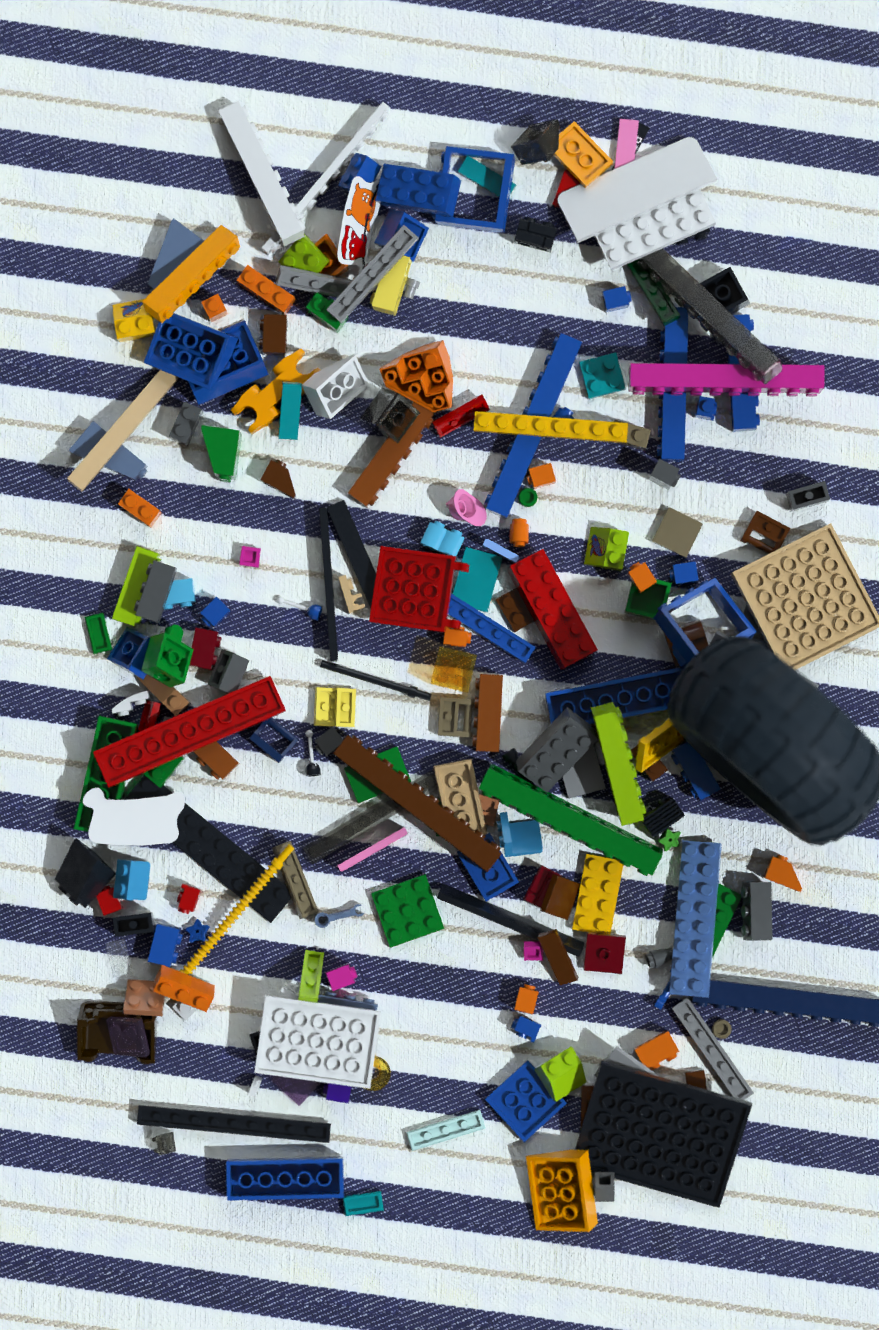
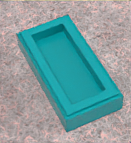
[343,1191,384,1216]

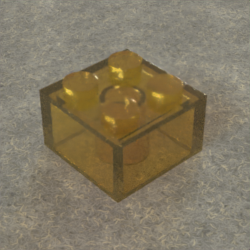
[431,646,477,694]

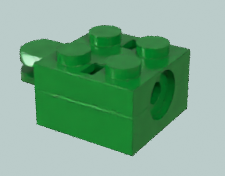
[141,625,194,687]

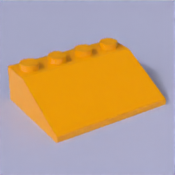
[526,1150,598,1232]

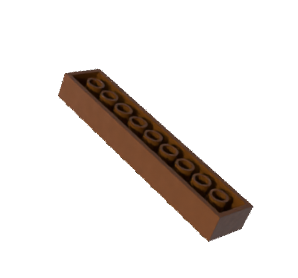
[334,735,502,873]

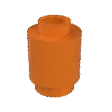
[509,519,529,547]

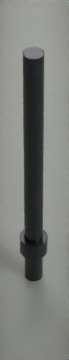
[320,660,432,701]

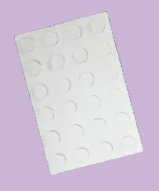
[254,995,381,1089]

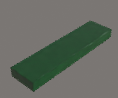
[627,257,681,326]

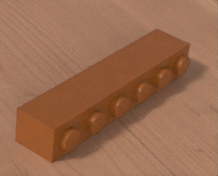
[348,402,434,508]

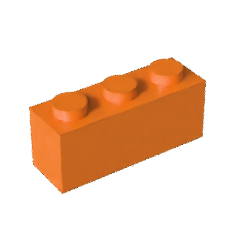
[237,265,296,315]
[153,965,215,1012]

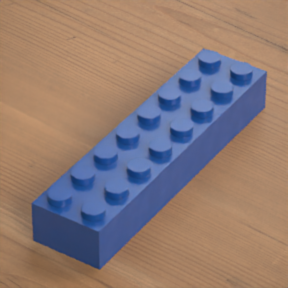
[545,668,684,725]

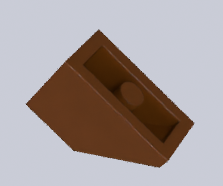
[260,459,296,500]

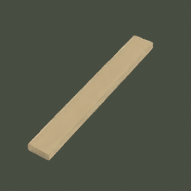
[67,370,179,492]

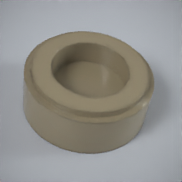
[712,1019,732,1039]

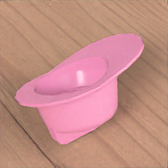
[446,489,487,526]

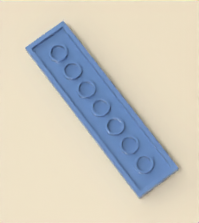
[669,841,722,998]

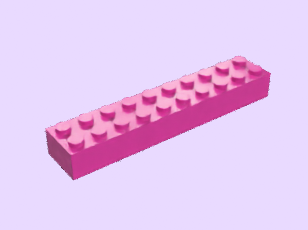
[628,363,824,397]

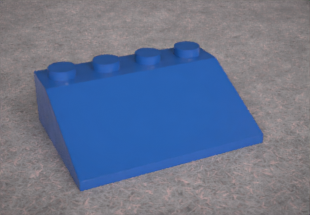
[143,313,238,390]
[188,320,269,405]

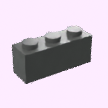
[134,560,177,623]
[740,882,772,941]

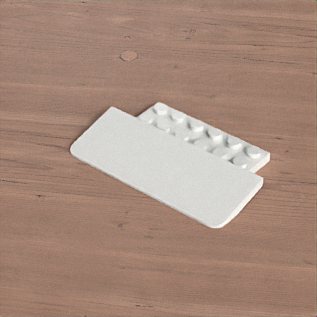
[558,137,718,271]

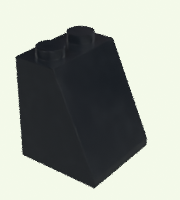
[55,838,116,908]

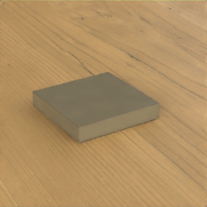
[652,507,703,558]

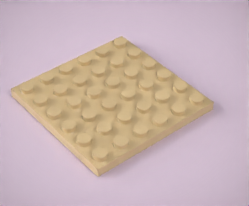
[731,523,879,670]

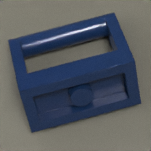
[249,718,299,763]

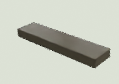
[272,841,319,920]

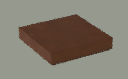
[540,874,580,920]

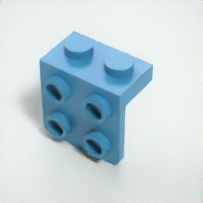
[497,812,543,857]
[113,859,151,901]

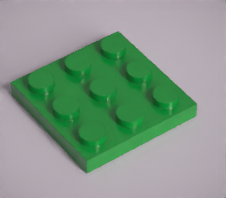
[371,874,444,948]

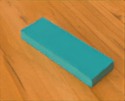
[458,156,516,198]
[278,382,302,440]

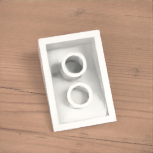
[302,354,369,419]

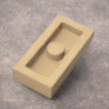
[338,575,365,615]

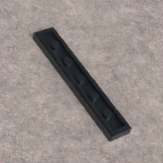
[327,500,376,609]

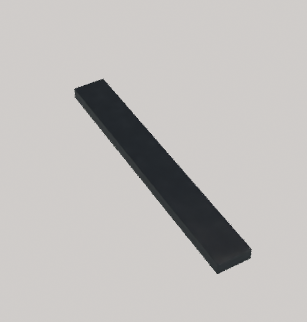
[319,508,338,662]
[437,884,585,957]

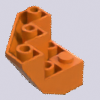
[379,340,453,412]

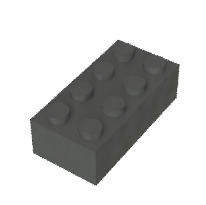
[516,707,598,793]

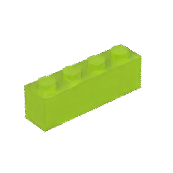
[112,546,162,627]

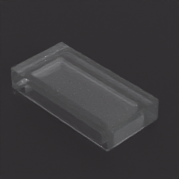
[105,939,133,981]

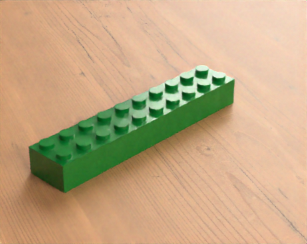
[479,763,663,876]

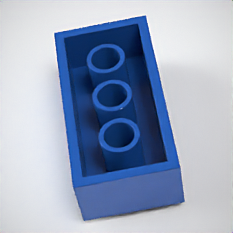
[375,163,461,217]

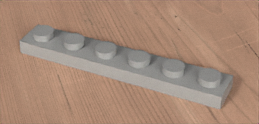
[327,225,419,324]
[672,997,754,1100]

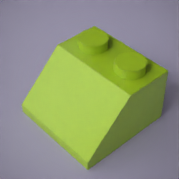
[534,1046,587,1102]

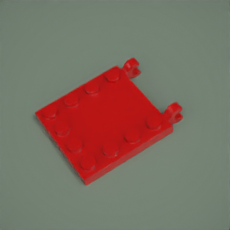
[369,546,470,633]

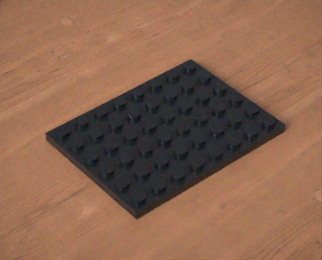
[575,1061,752,1208]

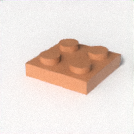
[123,979,165,1016]

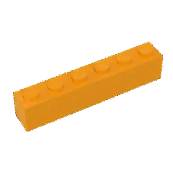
[142,225,240,323]

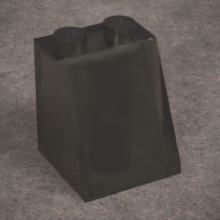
[360,387,420,444]

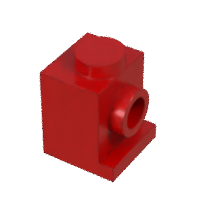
[177,884,202,914]

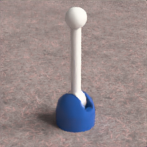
[277,596,323,621]

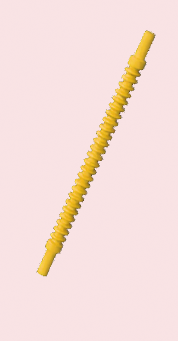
[180,844,295,975]

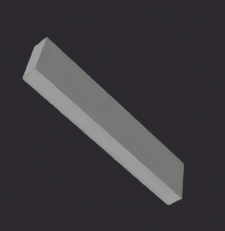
[275,265,353,297]

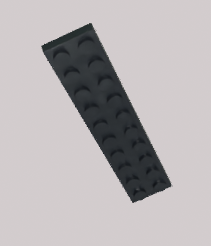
[124,775,291,923]

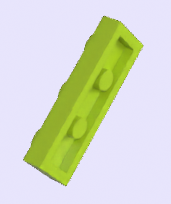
[298,950,324,1003]

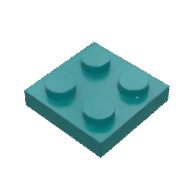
[579,353,626,399]

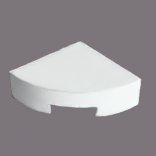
[248,1075,262,1097]

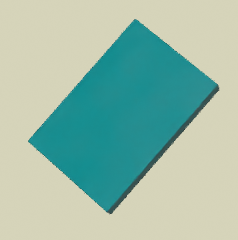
[453,547,503,613]

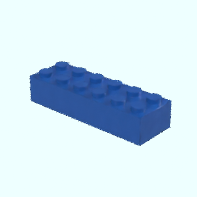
[226,1157,344,1201]

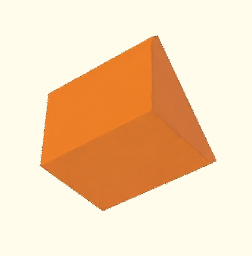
[315,234,349,277]

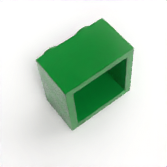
[624,579,672,620]

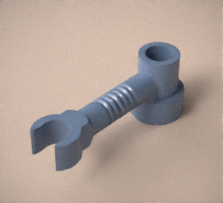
[314,904,364,928]

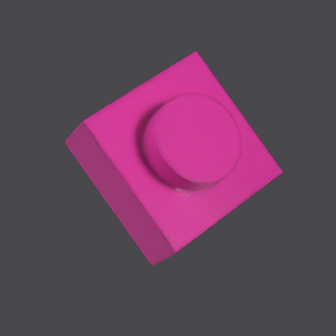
[239,546,261,568]
[524,941,543,961]

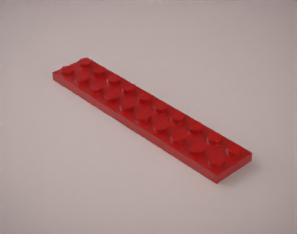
[93,676,286,788]

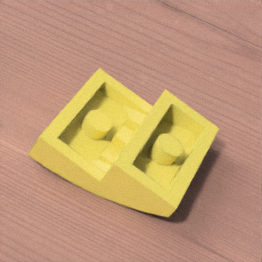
[314,687,356,727]

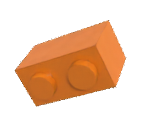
[118,489,162,528]
[634,1030,679,1070]

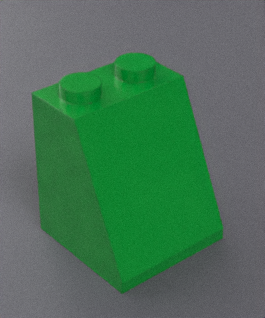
[201,425,242,483]

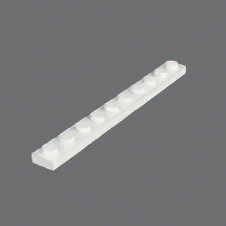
[262,102,389,256]

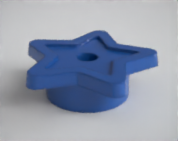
[186,919,210,943]

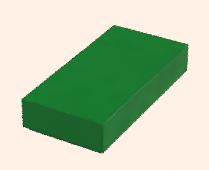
[85,613,113,655]

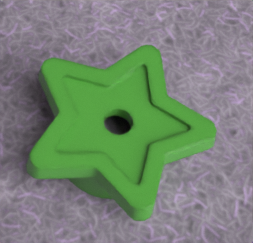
[658,828,681,852]

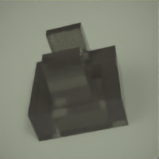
[152,1132,176,1155]

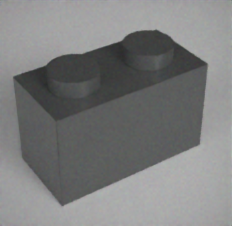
[169,402,203,447]
[648,459,681,490]
[786,481,830,512]
[208,649,250,693]

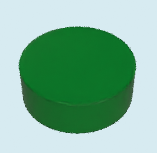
[518,488,538,507]

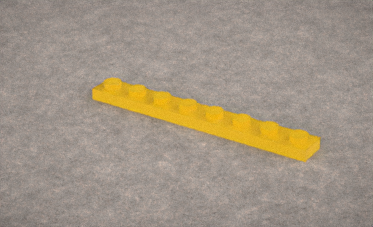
[473,411,628,443]

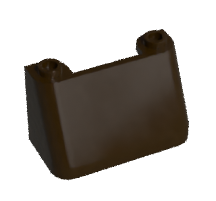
[77,1001,158,1065]

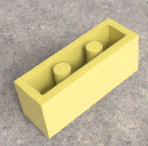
[370,256,412,316]

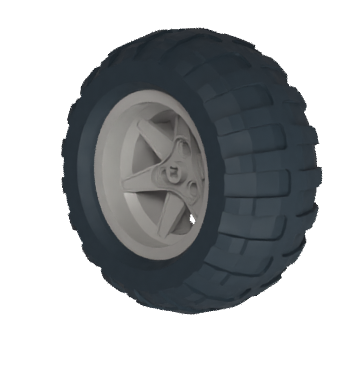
[667,635,879,846]

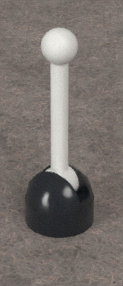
[305,730,321,777]

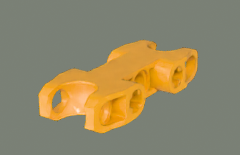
[231,348,321,435]

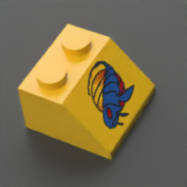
[113,299,156,342]

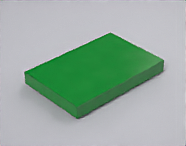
[344,747,411,803]

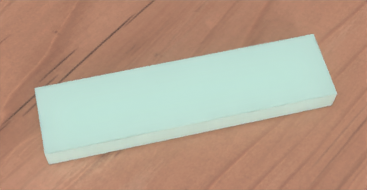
[406,1110,486,1151]

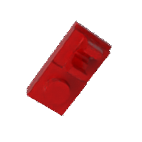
[137,700,161,733]

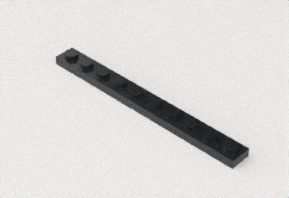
[137,1105,331,1143]

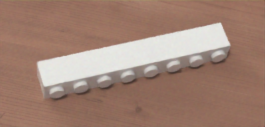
[218,101,306,246]

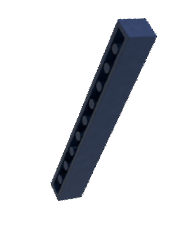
[691,980,879,1027]

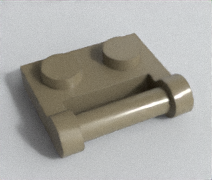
[438,697,475,738]

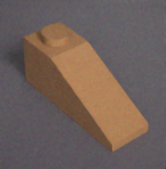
[136,674,191,716]

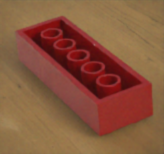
[506,549,598,670]

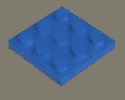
[485,1060,567,1142]

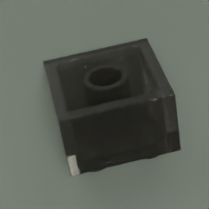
[511,119,559,165]

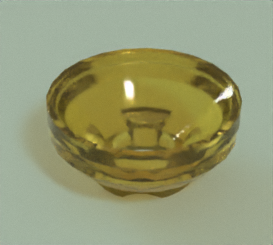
[364,1056,391,1091]

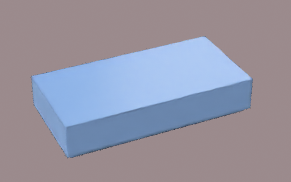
[482,539,519,564]

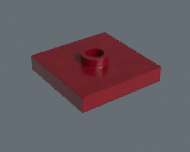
[584,932,626,974]

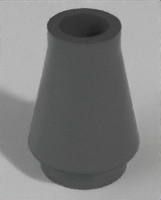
[645,947,673,969]

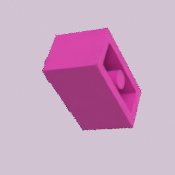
[326,964,358,991]

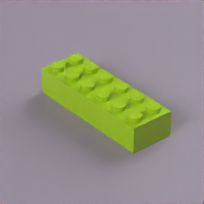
[591,702,646,826]

